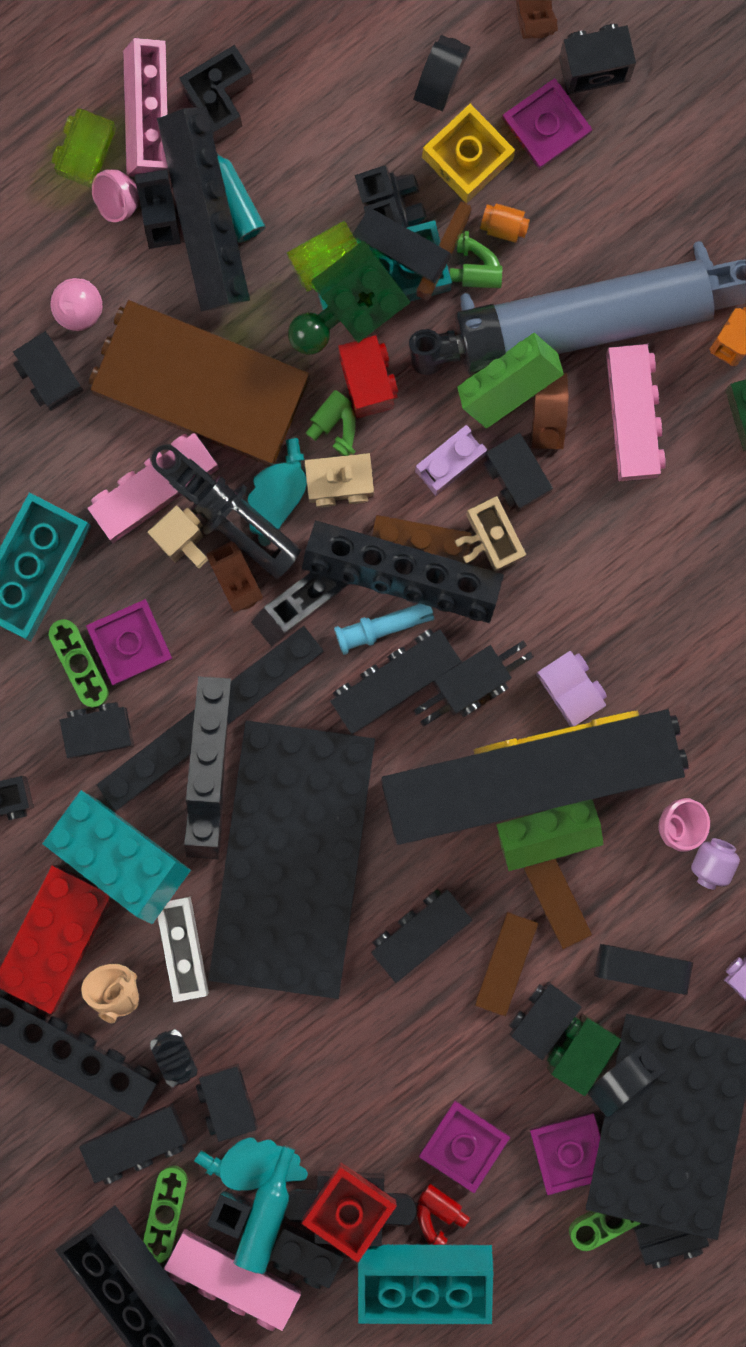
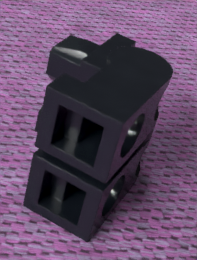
[354,165,428,228]

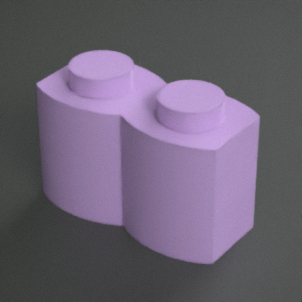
[536,651,607,727]

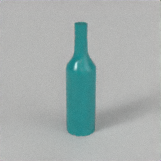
[218,155,266,243]
[233,1145,295,1274]

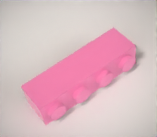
[123,38,168,177]
[606,344,665,481]
[88,433,219,543]
[164,1229,302,1331]

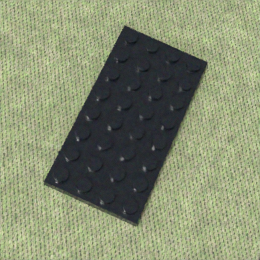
[208,720,375,999]

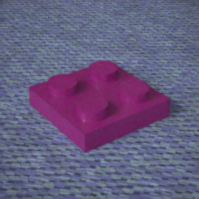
[502,78,593,170]
[86,599,173,686]
[419,1100,510,1193]
[529,1112,600,1195]

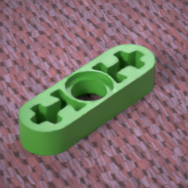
[49,619,109,708]
[143,1166,188,1263]

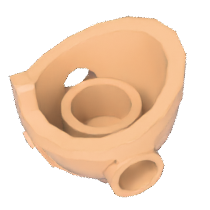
[81,964,139,1023]

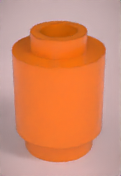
[480,203,530,243]

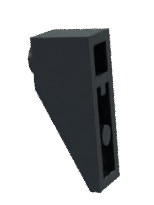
[251,572,349,647]

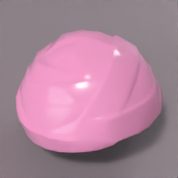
[92,170,139,222]
[51,278,103,331]
[658,798,710,852]

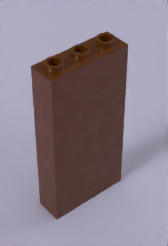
[88,300,310,466]

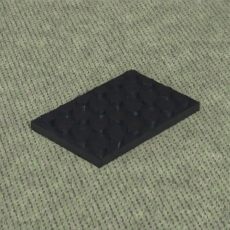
[585,1013,746,1240]

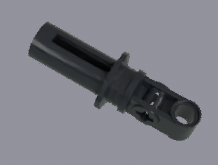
[150,443,302,579]

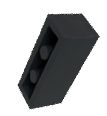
[371,888,473,983]
[79,1103,188,1185]

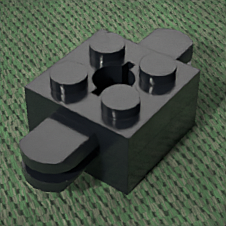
[413,640,534,727]
[285,1170,416,1246]

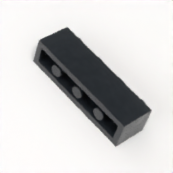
[330,628,462,735]

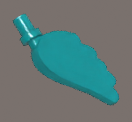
[248,438,307,547]
[194,1137,308,1191]

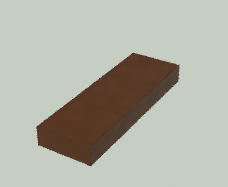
[417,201,472,301]
[523,859,592,949]
[474,912,538,1017]

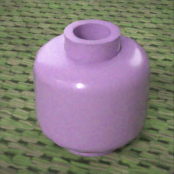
[691,838,740,890]

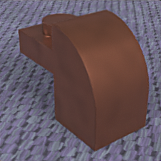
[516,0,558,39]
[531,373,568,449]
[206,541,263,613]

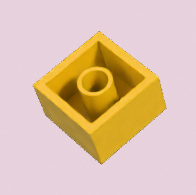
[422,103,515,204]

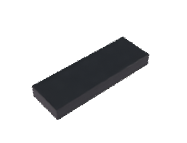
[352,208,452,284]

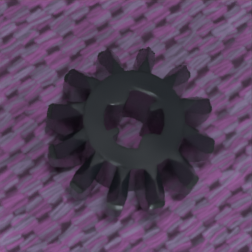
[150,1029,198,1087]

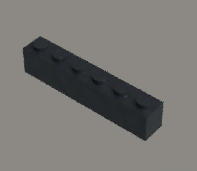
[157,107,250,312]

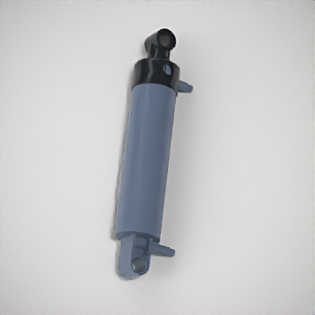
[409,241,746,375]

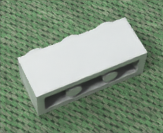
[158,896,209,1002]

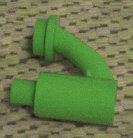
[450,231,502,288]
[306,390,356,456]

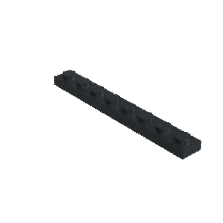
[97,626,324,811]

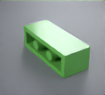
[457,332,564,429]
[496,799,604,871]

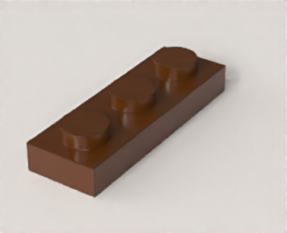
[372,515,472,563]

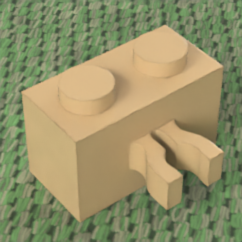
[305,453,374,507]
[455,496,526,572]
[148,505,208,569]

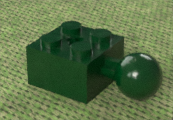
[288,240,411,355]

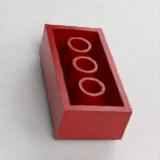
[0,865,112,1014]

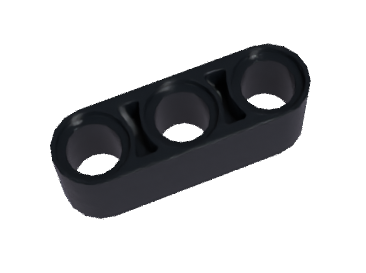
[594,944,694,995]

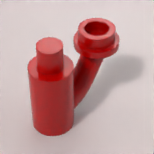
[417,1183,470,1245]

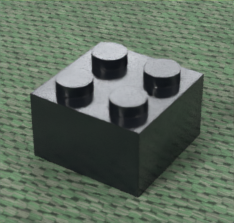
[559,24,636,95]

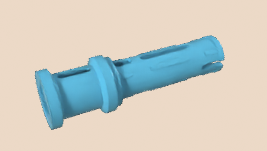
[334,603,435,655]

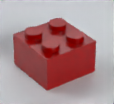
[338,335,398,419]
[302,1162,397,1263]

